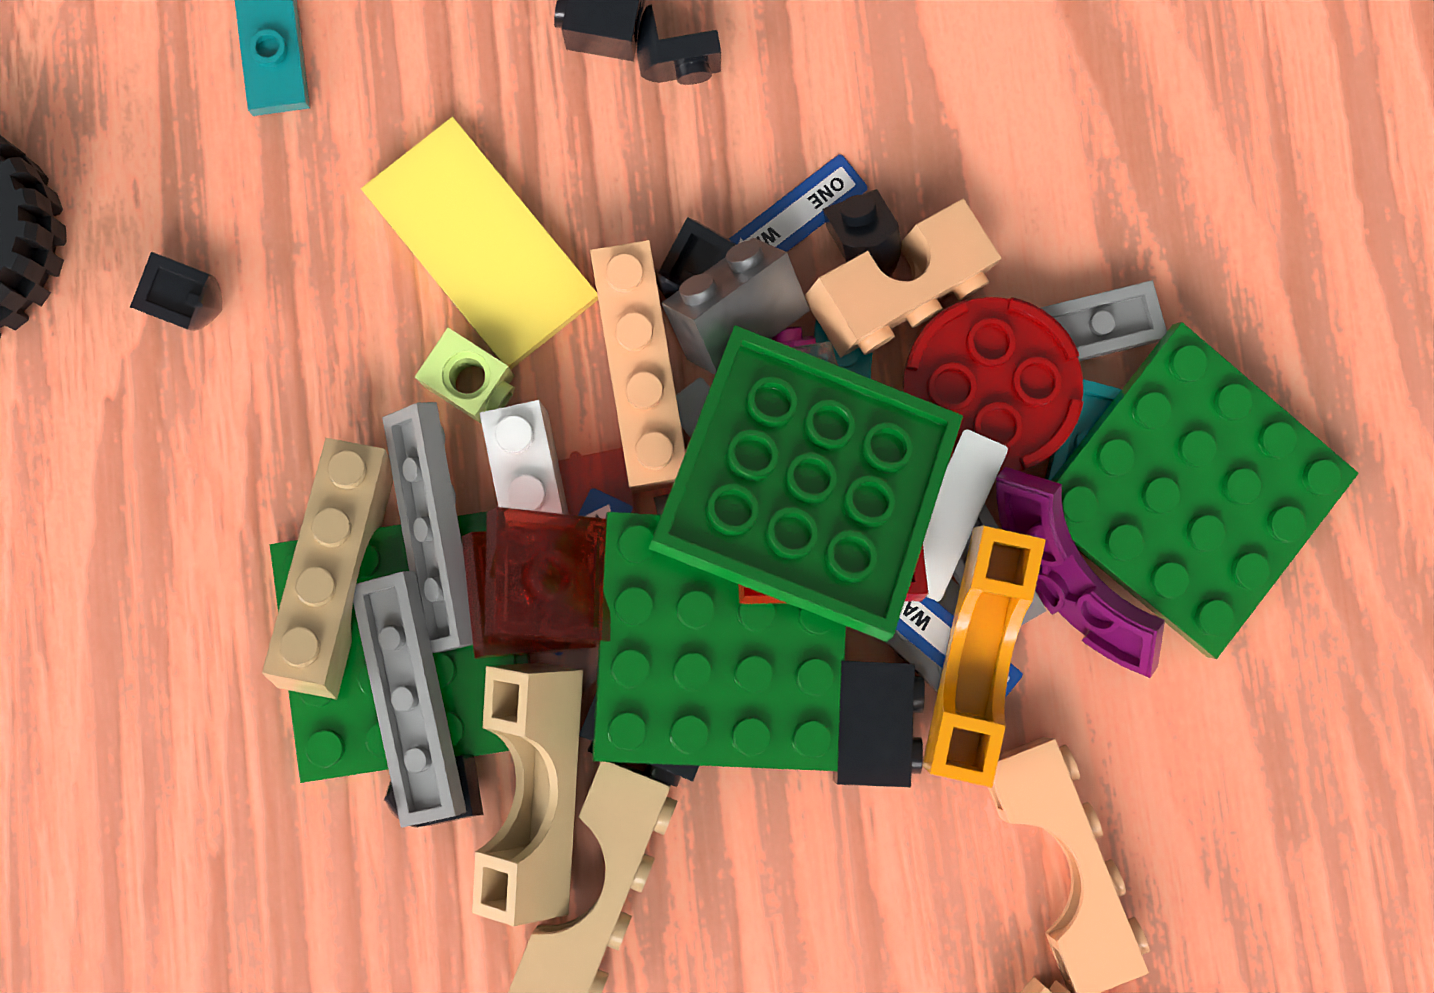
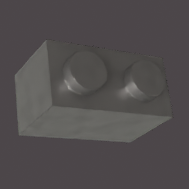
[661,238,810,375]

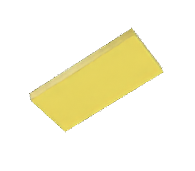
[361,117,598,370]

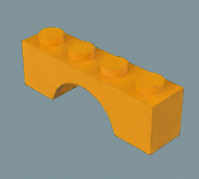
[922,526,1046,788]

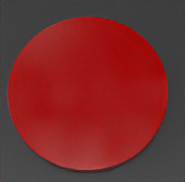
[903,297,1084,476]

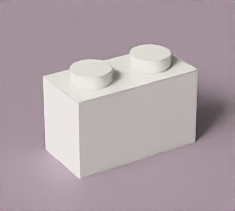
[480,400,571,538]

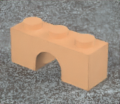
[805,198,1002,358]

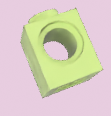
[415,328,515,424]

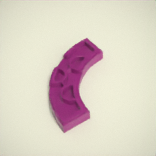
[996,467,1165,678]

